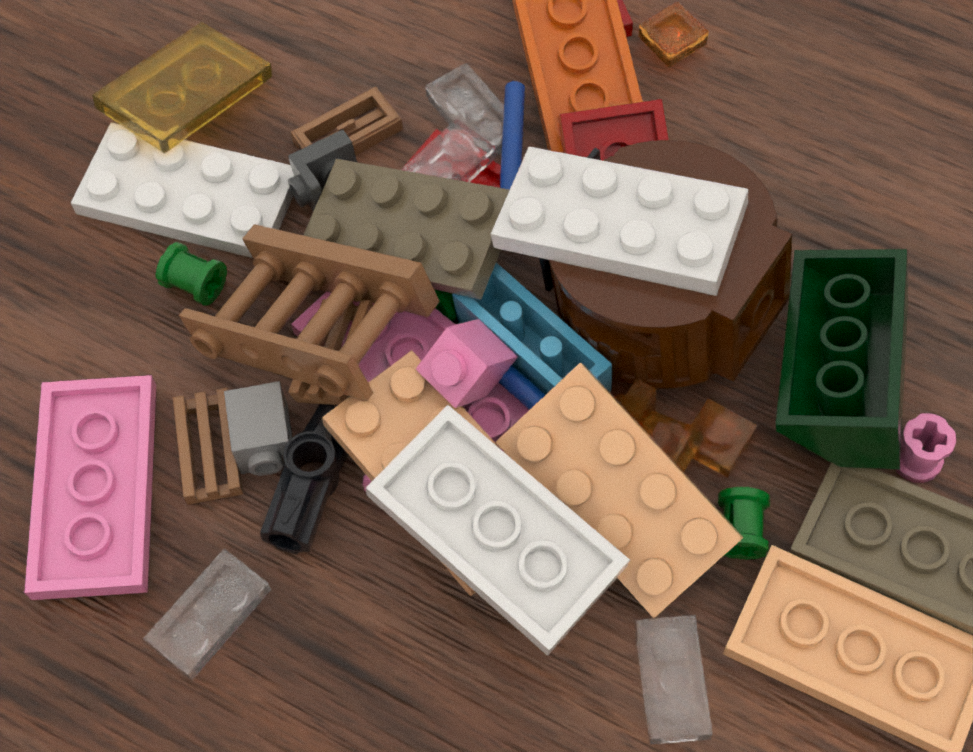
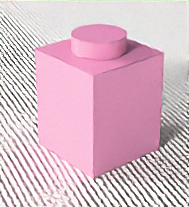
[416,319,518,408]

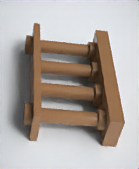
[179,224,440,401]

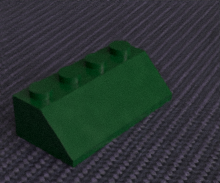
[775,249,908,469]

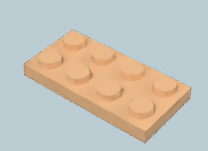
[322,350,499,596]
[496,363,743,618]
[723,545,973,752]

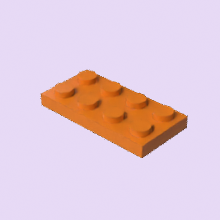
[512,0,643,153]

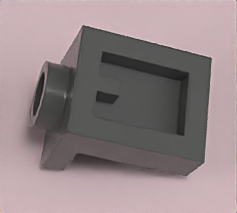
[288,129,357,211]

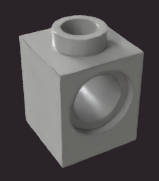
[224,381,293,476]

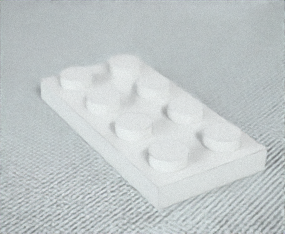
[71,122,294,258]
[491,147,748,296]
[366,405,630,656]

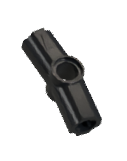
[260,396,350,555]

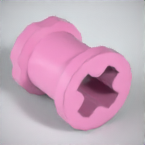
[895,413,956,483]

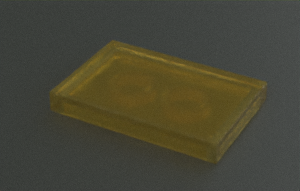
[92,22,272,154]

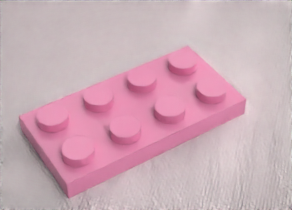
[24,375,156,600]

